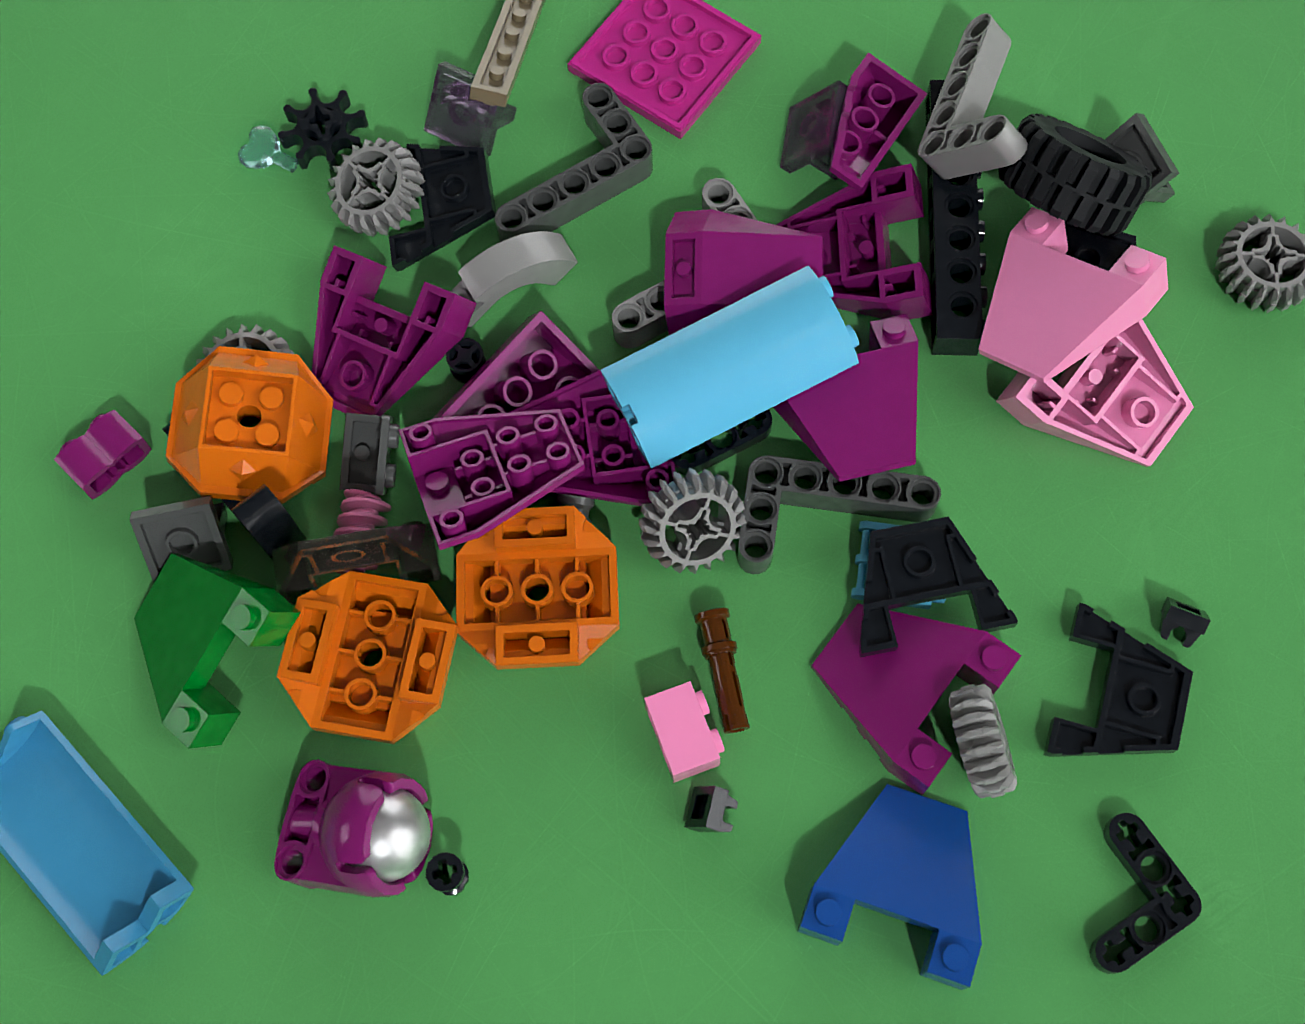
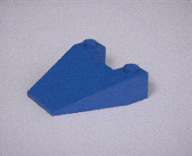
[797,784,982,990]

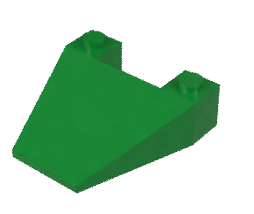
[134,553,301,749]

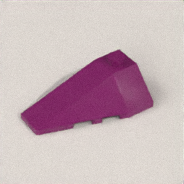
[829,52,928,192]

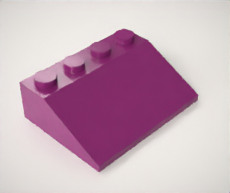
[432,311,599,419]

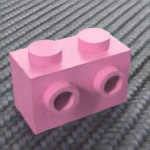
[644,681,725,783]

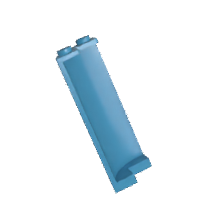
[0,710,194,976]

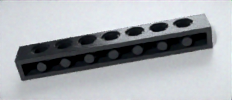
[925,80,988,356]

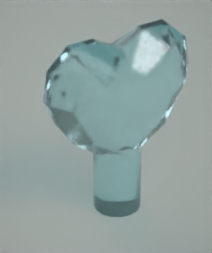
[238,125,298,172]

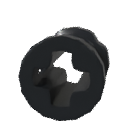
[426,852,469,896]

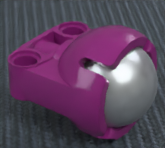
[274,760,433,897]

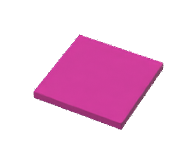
[567,0,762,140]

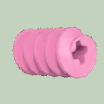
[326,489,391,575]

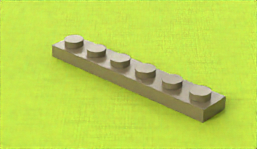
[469,0,545,107]

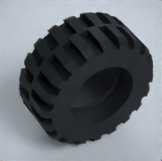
[998,114,1152,236]

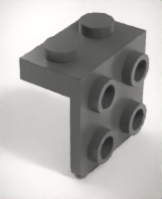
[339,413,400,495]

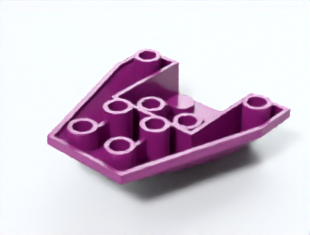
[664,209,823,335]
[509,370,676,506]
[398,409,585,550]

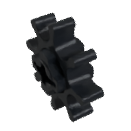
[278,88,369,171]

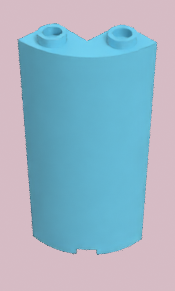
[600,266,859,469]

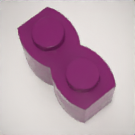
[54,409,152,500]

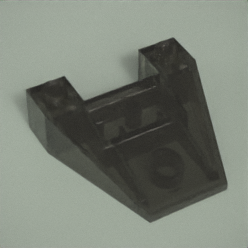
[272,521,442,605]

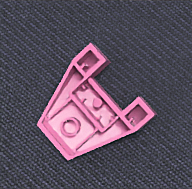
[978,207,1168,383]
[996,319,1194,467]

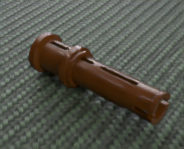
[694,608,750,734]

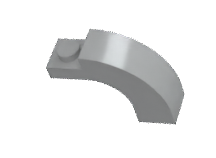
[451,231,578,327]

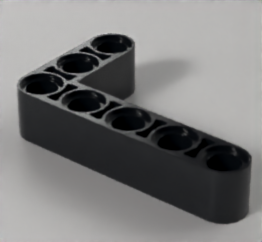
[162,423,306,563]

